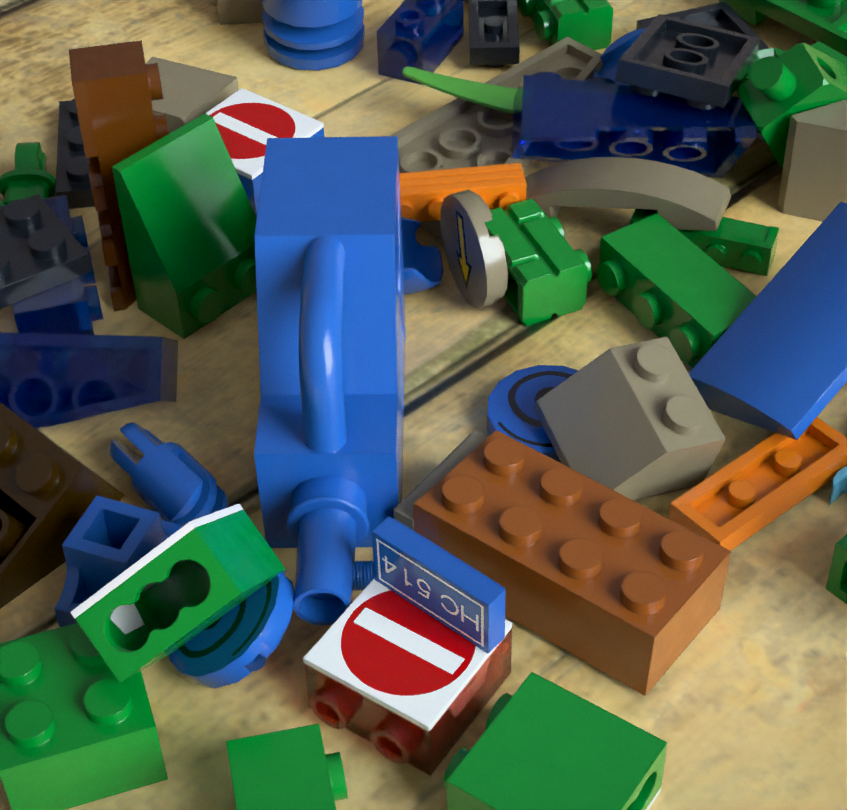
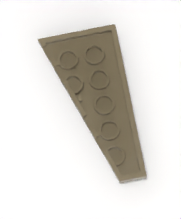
[391,37,603,241]

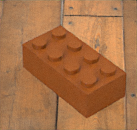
[413,430,731,696]

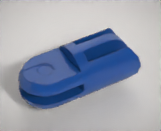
[109,422,228,527]

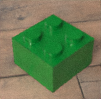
[0,623,168,810]

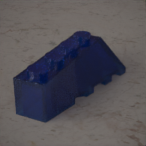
[511,72,757,178]
[0,332,178,429]

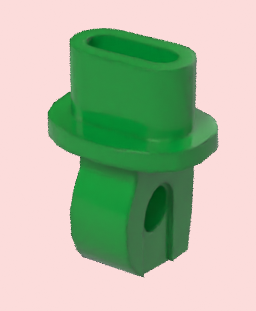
[0,142,56,206]

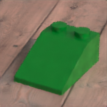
[112,113,257,339]

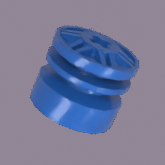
[260,0,365,70]

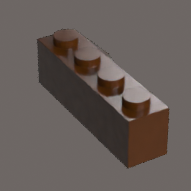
[69,40,169,311]

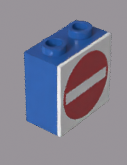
[206,88,324,218]

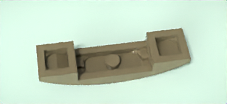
[525,157,731,231]

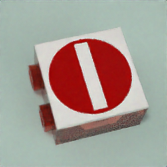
[303,578,512,776]

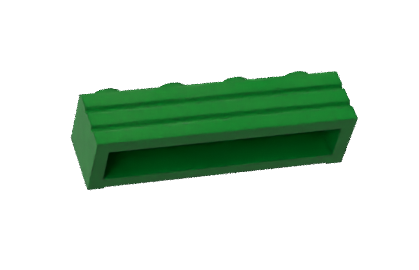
[630,209,779,276]

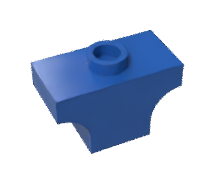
[54,495,182,627]

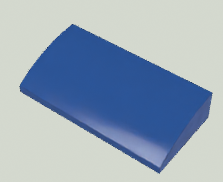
[689,202,847,440]

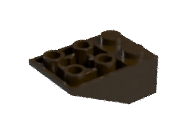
[0,402,125,609]

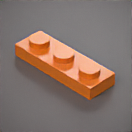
[668,417,847,551]

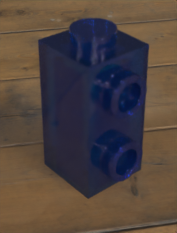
[376,0,464,85]

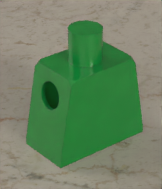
[737,42,847,169]

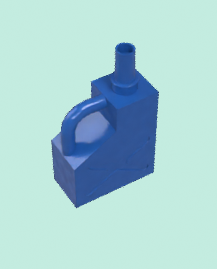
[254,136,406,626]

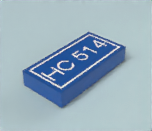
[371,516,506,654]

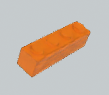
[399,163,527,222]

